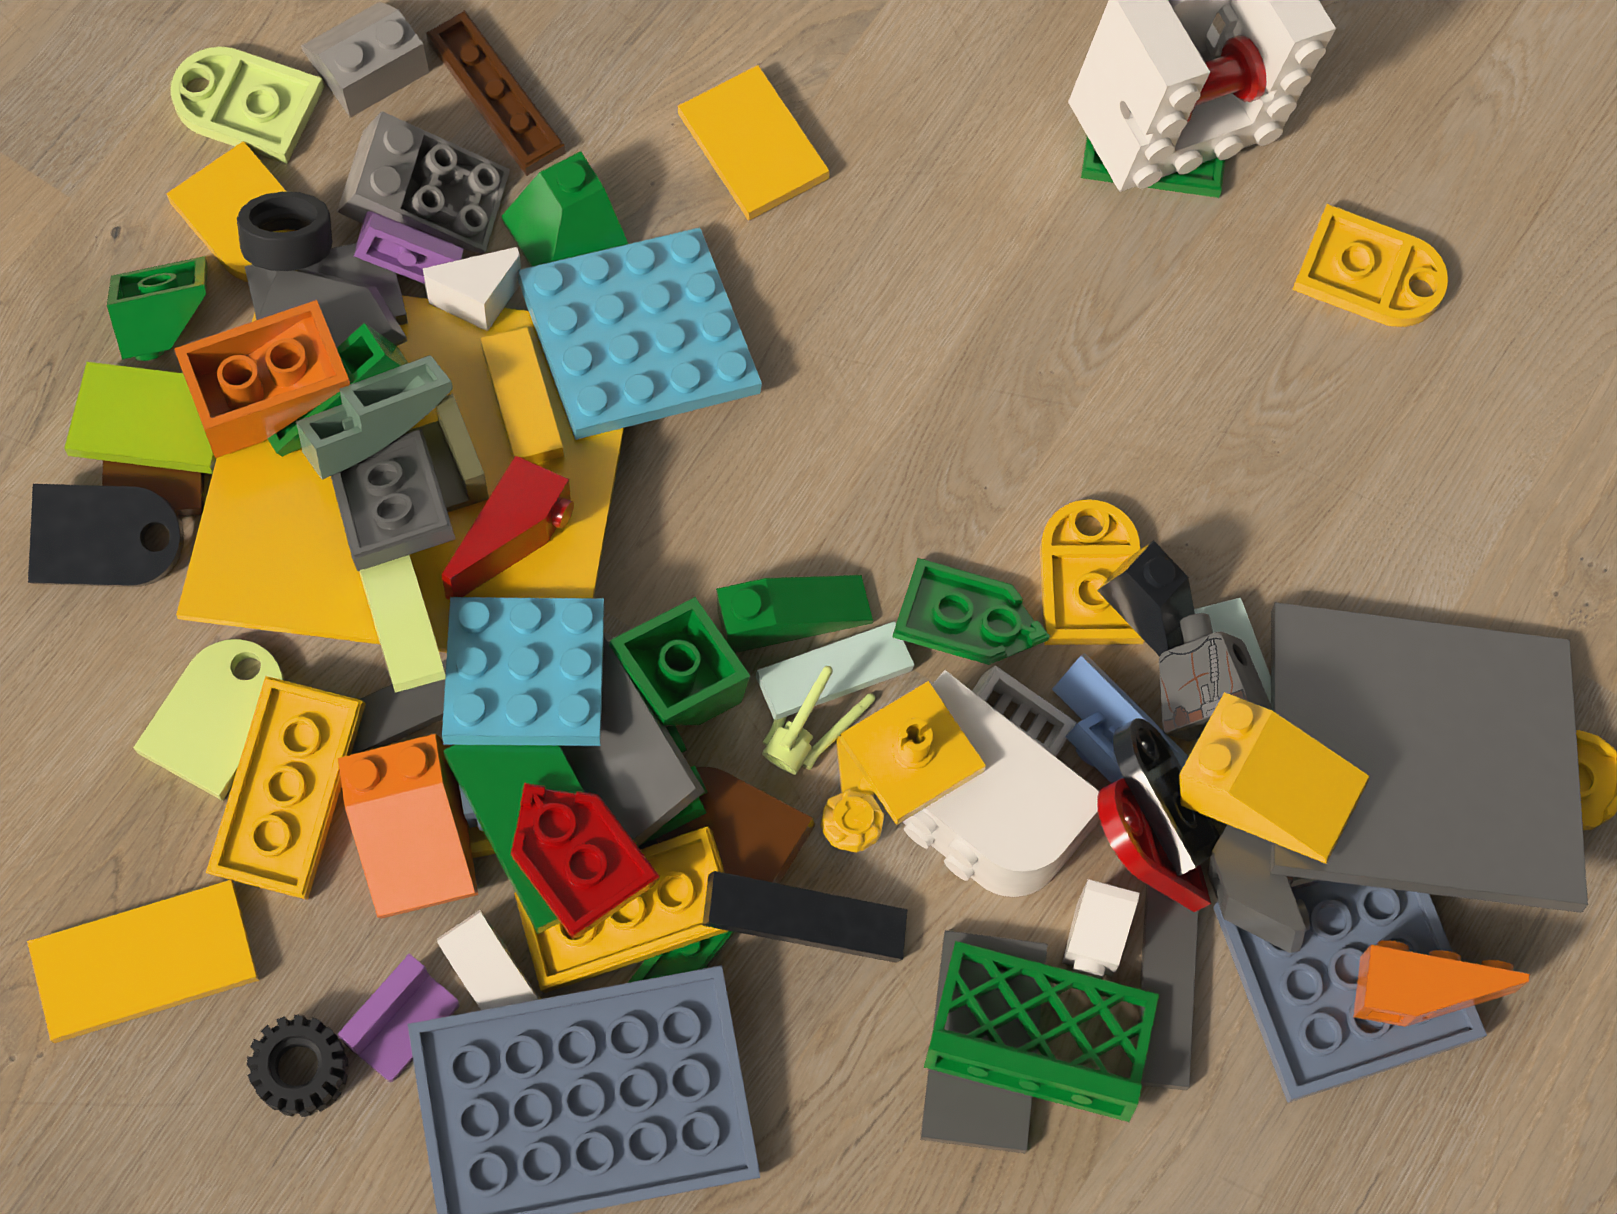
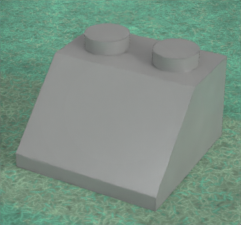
[301,1,429,118]

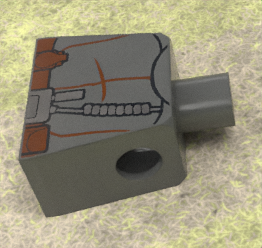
[1159,613,1272,742]

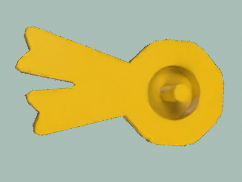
[820,736,884,852]

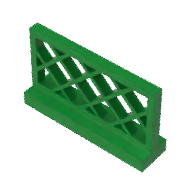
[924,941,1159,1122]

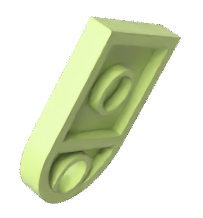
[170,47,325,164]
[133,639,285,801]

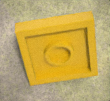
[840,681,986,825]

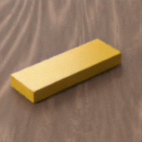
[480,327,564,464]

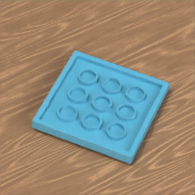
[518,228,762,440]

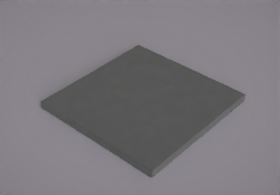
[1270,602,1588,913]

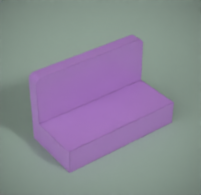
[354,211,463,284]
[338,954,460,1082]

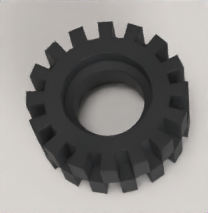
[247,1015,349,1117]

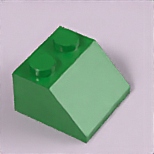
[609,597,750,725]

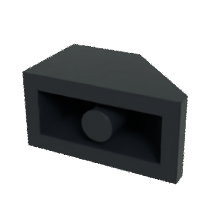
[1097,540,1195,657]

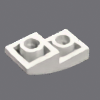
[437,910,540,1010]

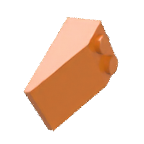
[174,300,351,458]
[338,734,478,919]

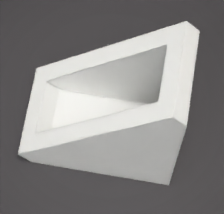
[423,247,521,331]

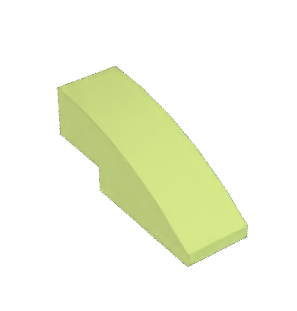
[359,555,446,693]

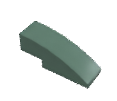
[296,355,453,479]

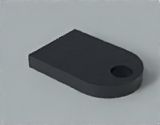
[28,484,184,587]
[1113,718,1220,876]

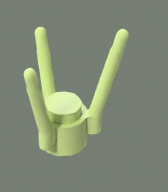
[762,666,875,775]

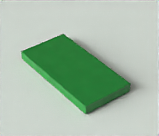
[444,745,584,934]

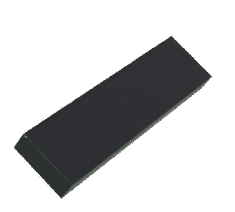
[702,871,908,963]

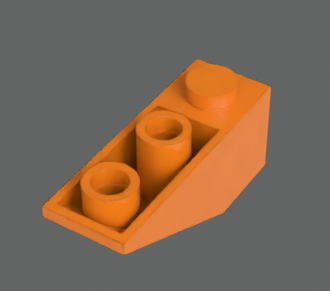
[1353,941,1530,1027]

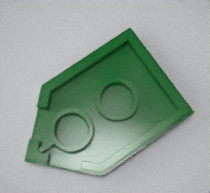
[892,558,1050,665]

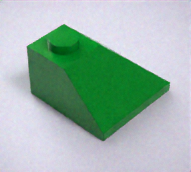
[501,151,629,267]
[107,256,208,361]

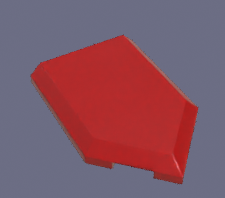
[511,783,660,939]

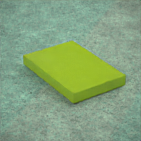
[64,362,217,474]

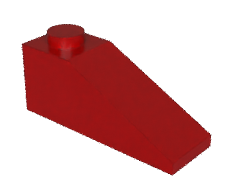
[442,456,574,600]

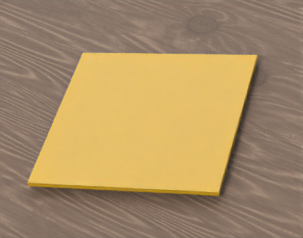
[176,296,624,653]

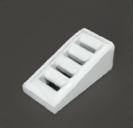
[972,665,1077,757]

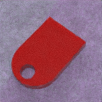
[1097,778,1212,912]

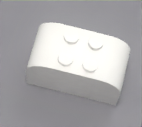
[903,670,1099,897]

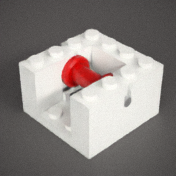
[1068,0,1340,192]

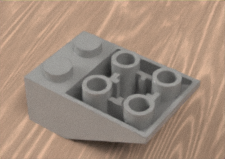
[337,111,510,253]

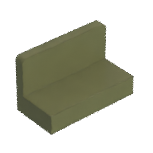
[403,394,489,512]

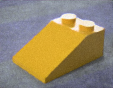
[1180,692,1369,864]

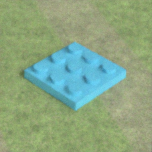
[442,597,605,746]

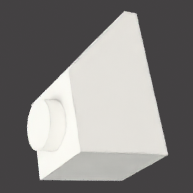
[1062,879,1140,979]

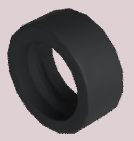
[237,191,333,271]

